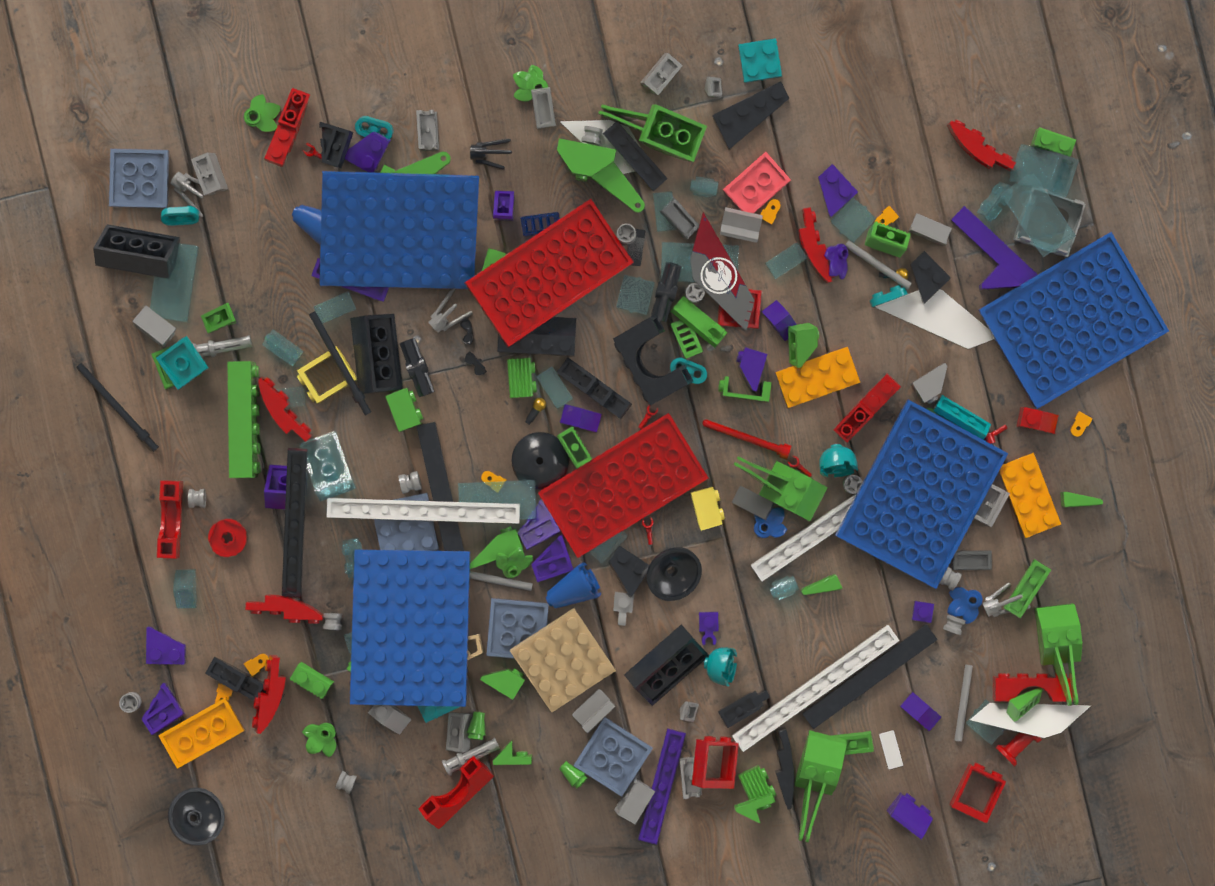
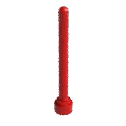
[702,419,792,460]

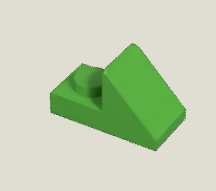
[201,303,236,333]
[493,740,532,765]
[734,793,774,823]

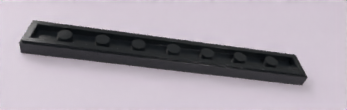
[416,422,464,551]
[282,448,308,598]
[802,624,938,729]

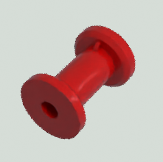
[995,732,1042,767]

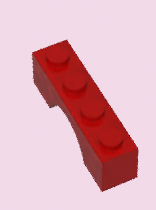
[157,480,183,559]
[993,673,1072,702]
[418,755,494,829]

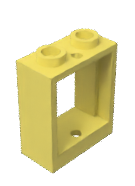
[297,346,357,404]

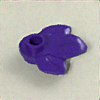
[824,244,848,280]

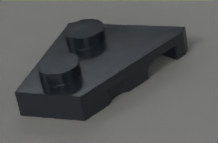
[319,122,354,169]
[910,251,951,304]
[608,545,649,598]

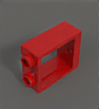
[692,736,739,789]
[949,762,1006,823]

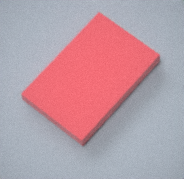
[723,152,791,213]

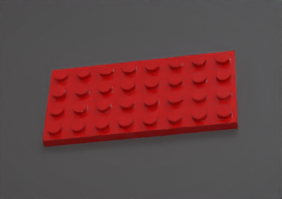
[464,199,634,348]
[538,413,708,558]

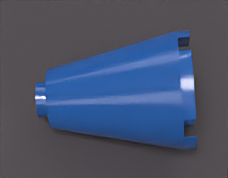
[292,205,321,245]
[546,562,601,608]

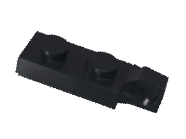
[718,689,770,728]

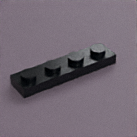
[603,121,668,192]

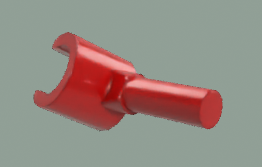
[302,143,322,160]
[638,405,658,429]
[984,425,1008,444]
[788,456,812,477]
[642,518,654,545]

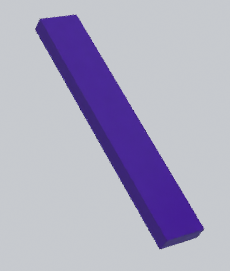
[951,206,1038,285]
[638,728,686,845]

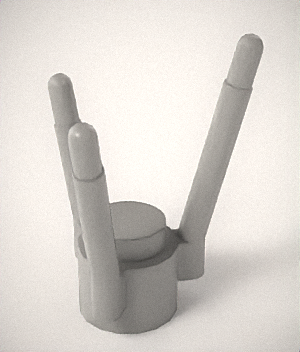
[170,172,203,217]
[429,289,473,333]
[982,583,1031,617]

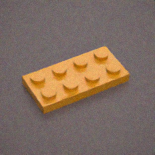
[775,346,860,408]
[999,453,1061,538]
[158,697,245,769]

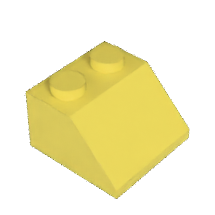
[690,487,725,531]

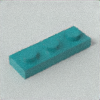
[934,395,991,440]

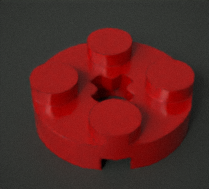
[208,519,247,557]

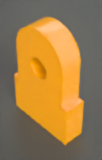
[760,199,781,225]
[874,206,899,226]
[1070,411,1092,437]
[481,471,507,493]
[244,654,269,676]
[215,683,233,703]

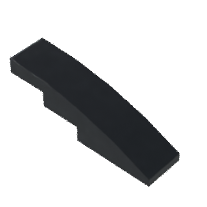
[557,357,632,419]
[205,657,285,703]
[775,727,794,810]

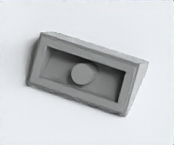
[446,712,472,753]

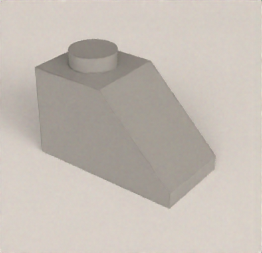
[910,363,947,404]
[368,705,412,735]

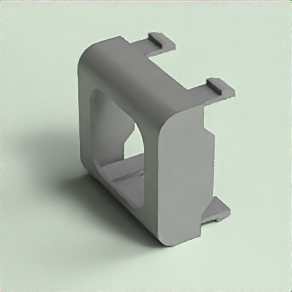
[1013,187,1086,258]

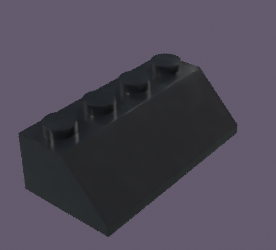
[93,224,180,279]
[350,314,403,394]
[497,317,577,356]
[624,624,709,706]

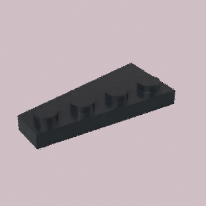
[712,81,790,150]

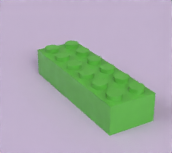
[227,361,261,478]

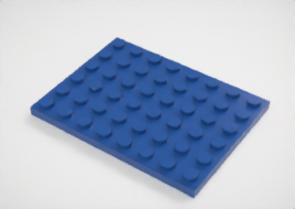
[319,171,479,289]
[978,232,1169,409]
[835,399,1008,589]
[350,550,470,707]

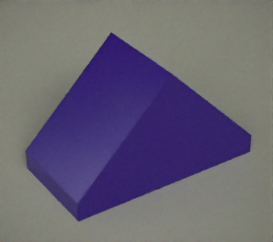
[493,191,514,221]
[979,264,1020,290]
[761,300,797,341]
[560,404,602,432]
[900,692,941,731]

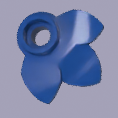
[754,508,787,538]
[947,587,983,624]

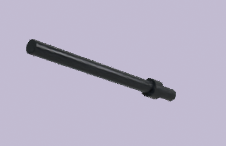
[309,311,371,416]
[76,363,159,452]

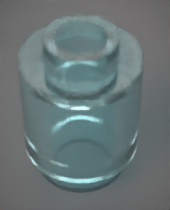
[690,176,718,198]
[769,576,799,600]

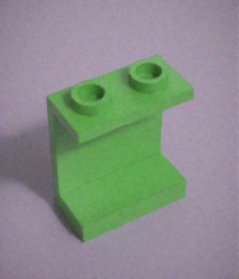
[718,376,772,402]

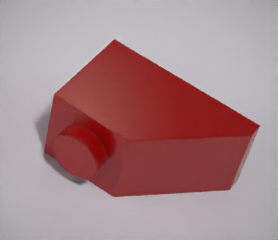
[1017,407,1058,434]

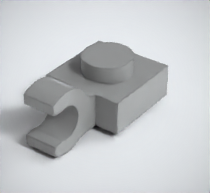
[613,592,634,626]

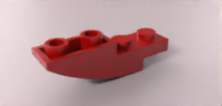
[264,88,310,167]
[947,120,1016,171]
[798,207,835,283]
[833,373,901,443]
[258,376,312,442]
[245,594,324,624]
[252,655,286,734]

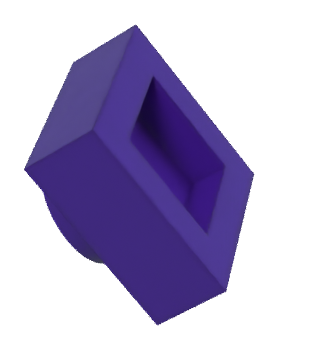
[912,601,934,623]

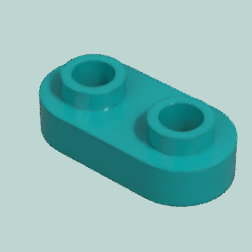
[355,116,394,140]
[161,206,200,226]
[869,285,908,307]
[670,358,707,384]

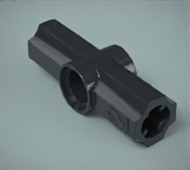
[651,262,682,322]
[399,338,435,398]

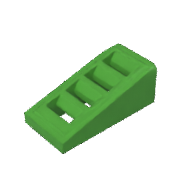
[671,320,703,359]
[1060,492,1103,507]
[800,574,843,595]
[1006,687,1043,722]

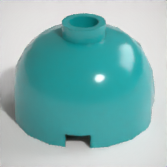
[819,444,858,478]
[704,647,737,686]

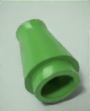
[467,712,486,740]
[559,761,587,789]

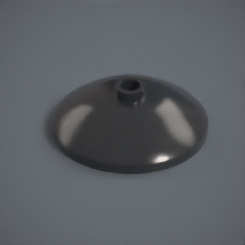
[511,432,569,489]
[646,547,702,601]
[168,788,225,846]

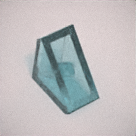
[173,569,197,608]

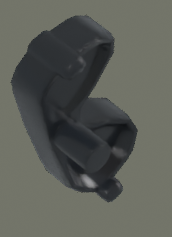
[460,318,474,345]
[465,351,487,375]

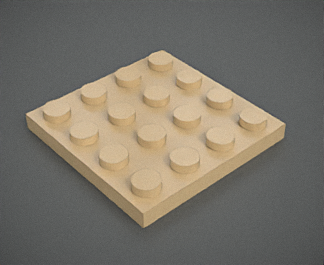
[510,608,616,712]

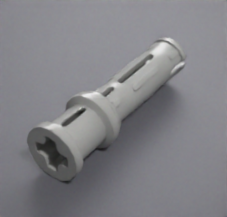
[193,335,252,357]
[442,738,500,776]

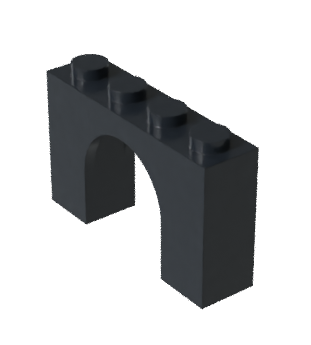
[613,315,694,406]

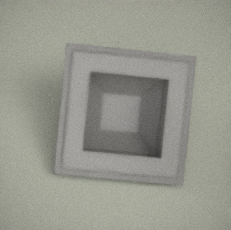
[704,77,722,97]
[680,701,699,722]

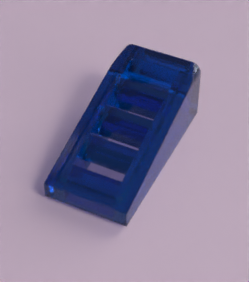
[520,212,559,237]

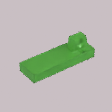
[671,296,728,348]
[1004,559,1051,618]
[831,731,874,755]

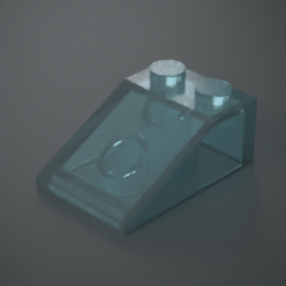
[300,431,356,502]

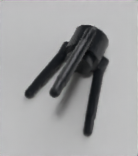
[470,139,512,170]

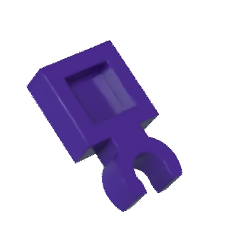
[699,612,719,645]

